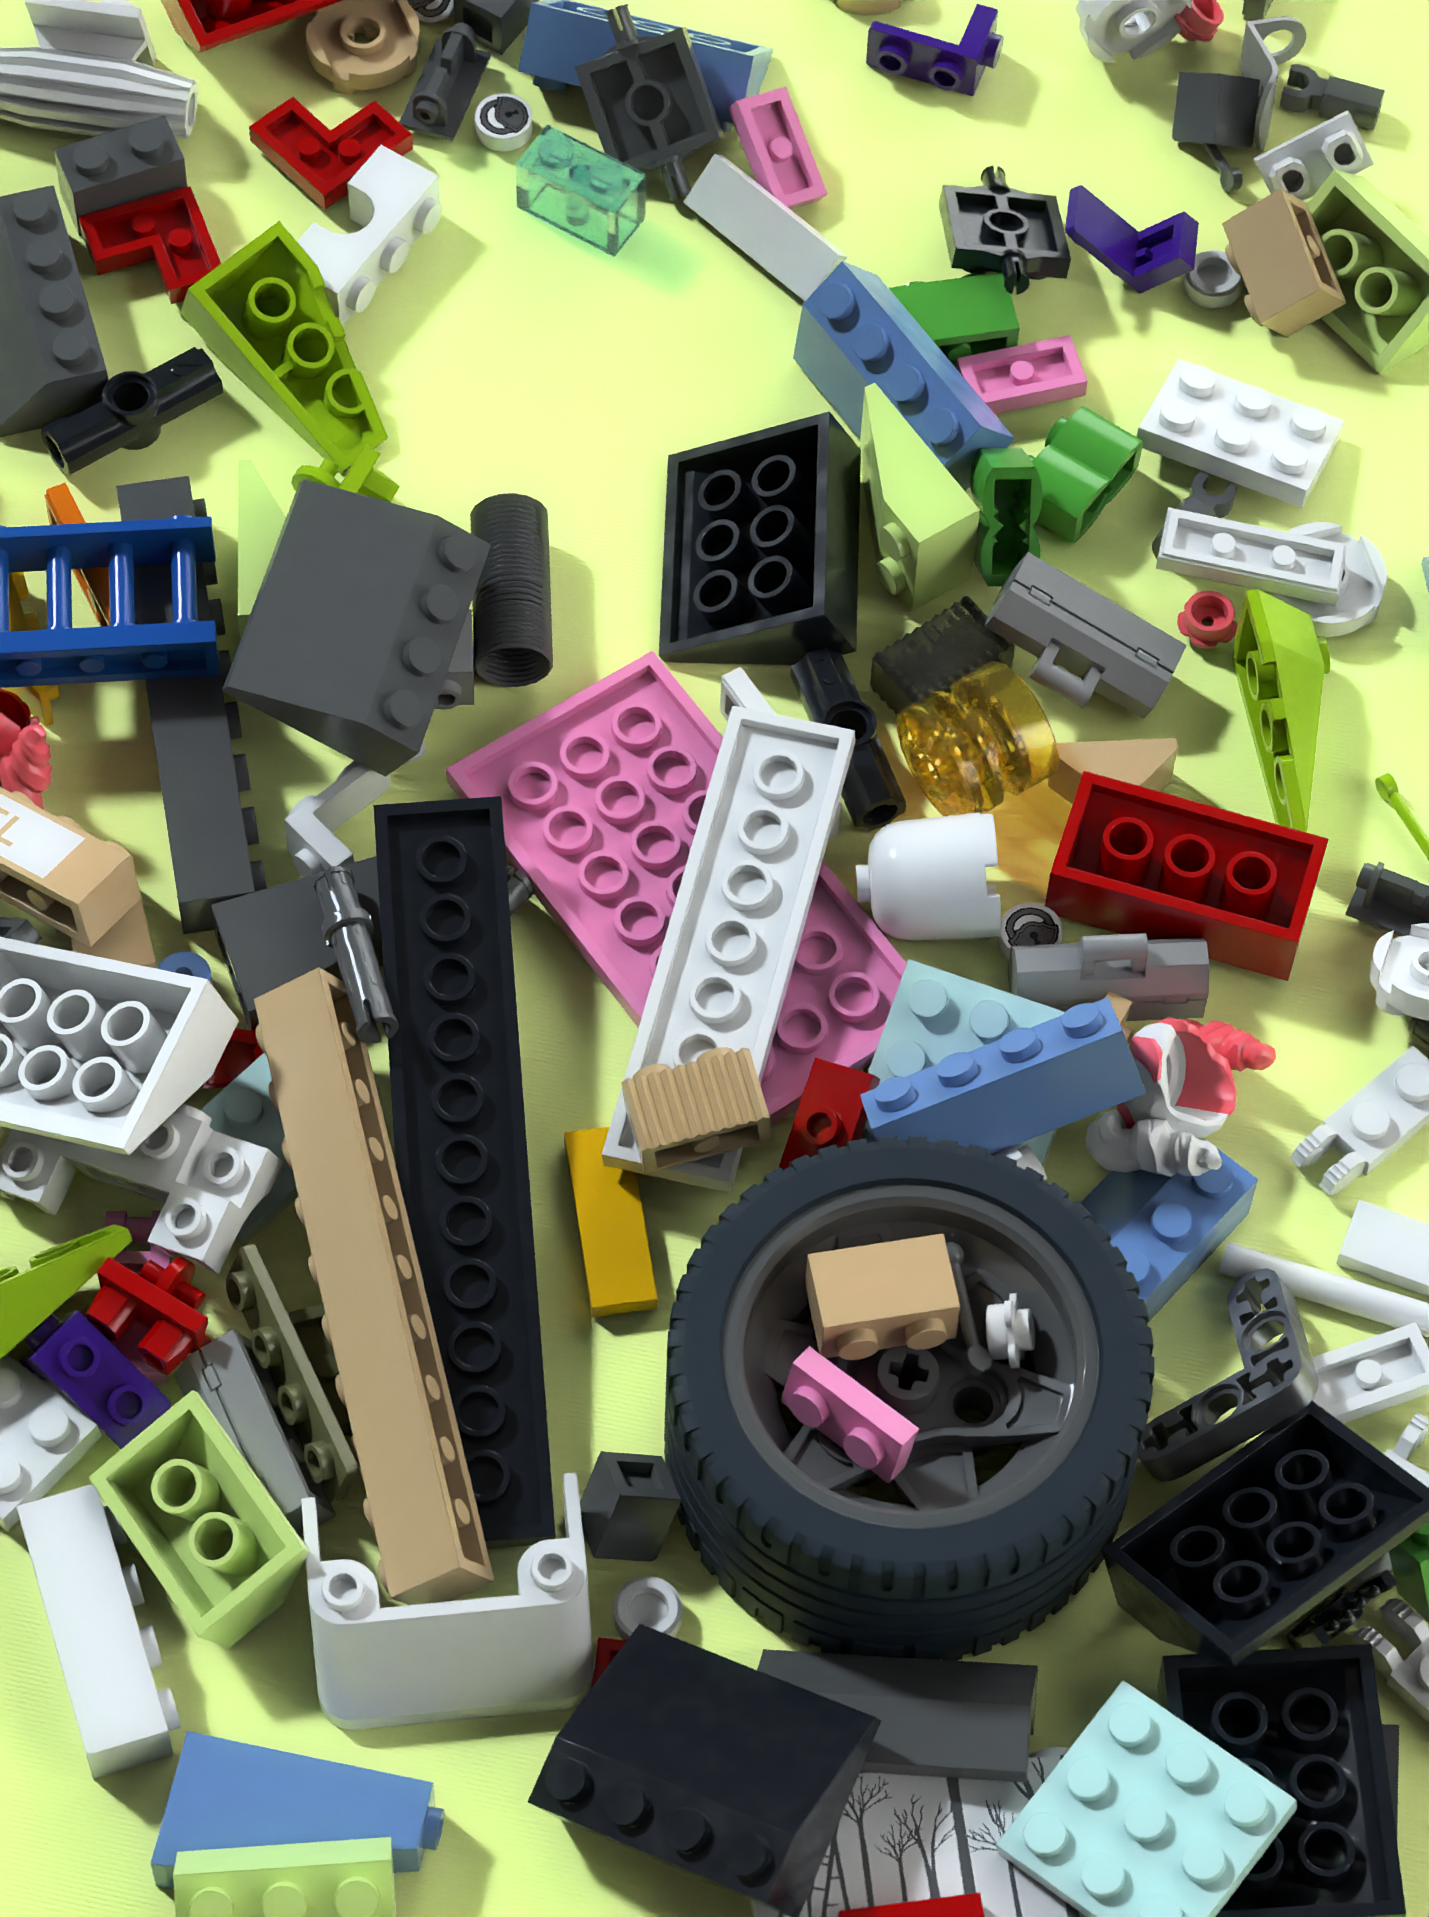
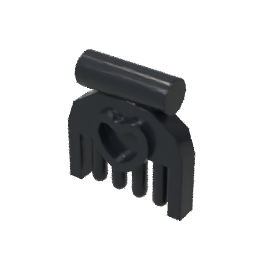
[1286,1569,1398,1648]

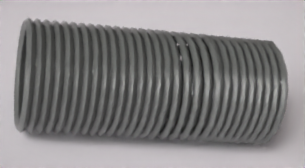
[470,493,553,687]

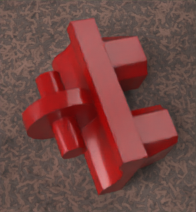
[86,1256,212,1375]

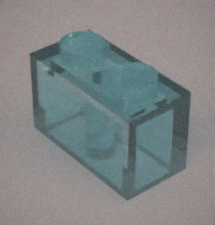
[516,124,646,257]

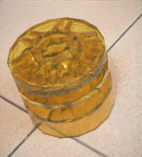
[896,661,1059,816]

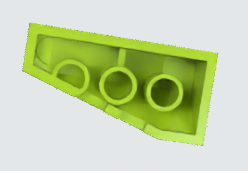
[180,221,388,475]
[1231,589,1330,832]
[0,1224,133,1359]

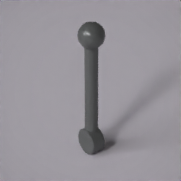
[1202,144,1243,192]
[946,1242,992,1376]

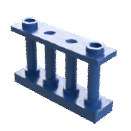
[0,515,220,688]

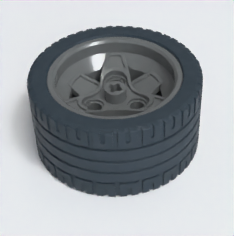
[664,1136,1155,1661]

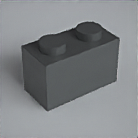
[54,115,188,236]

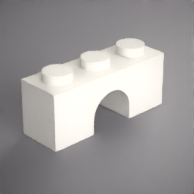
[297,145,443,326]

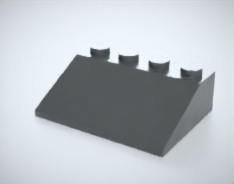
[222,479,491,777]

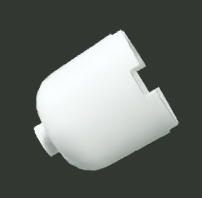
[856,812,1001,941]

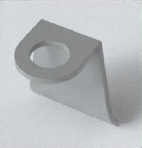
[1239,16,1307,151]

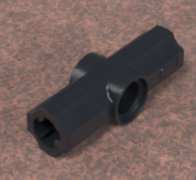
[41,347,223,475]
[790,647,906,831]

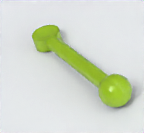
[1375,773,1429,861]

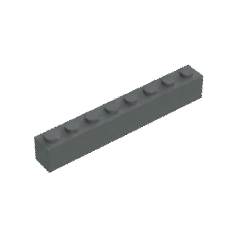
[116,476,267,935]

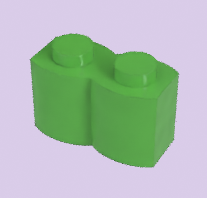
[1028,406,1143,544]
[970,448,1043,587]

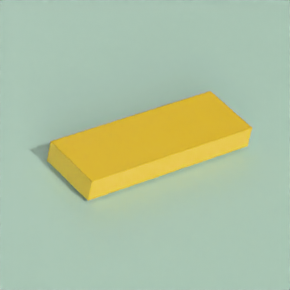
[564,1126,658,1318]

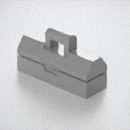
[984,552,1187,719]
[1007,933,1210,1021]
[174,1329,337,1537]

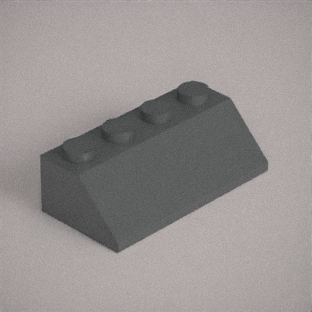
[0,185,108,437]

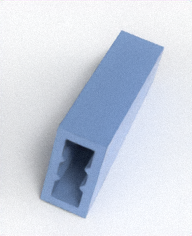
[150,1731,445,1889]

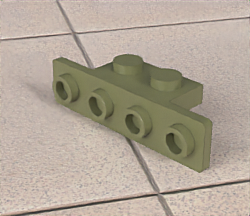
[226,1244,359,1503]

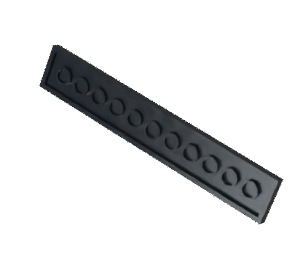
[373,796,556,1549]

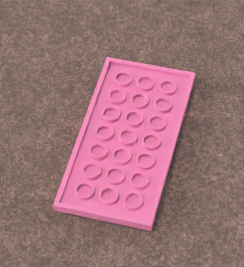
[446,650,907,1126]

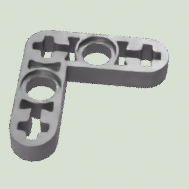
[1138,1268,1318,1482]

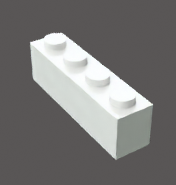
[16,1484,181,1779]

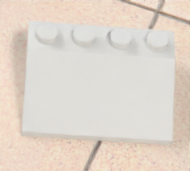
[0,937,239,1155]

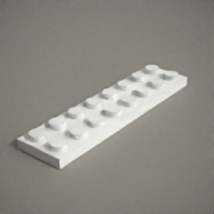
[602,706,855,1193]

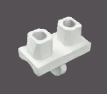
[1254,110,1374,201]

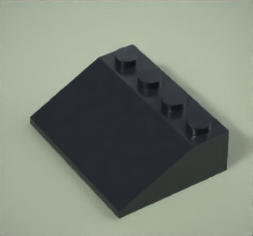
[659,411,861,665]
[1101,1401,1429,1666]
[527,1624,881,1917]
[1157,1644,1406,1917]

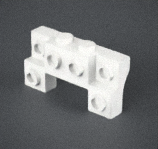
[0,1104,284,1274]

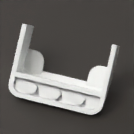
[301,1472,594,1730]

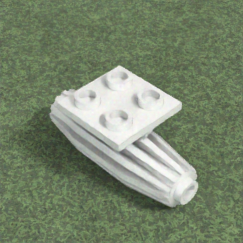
[0,0,198,139]

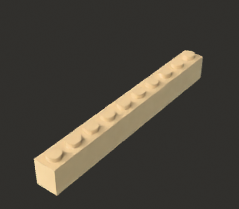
[254,967,495,1605]

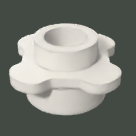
[986,1293,1035,1368]

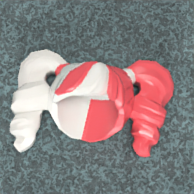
[1086,1017,1276,1177]

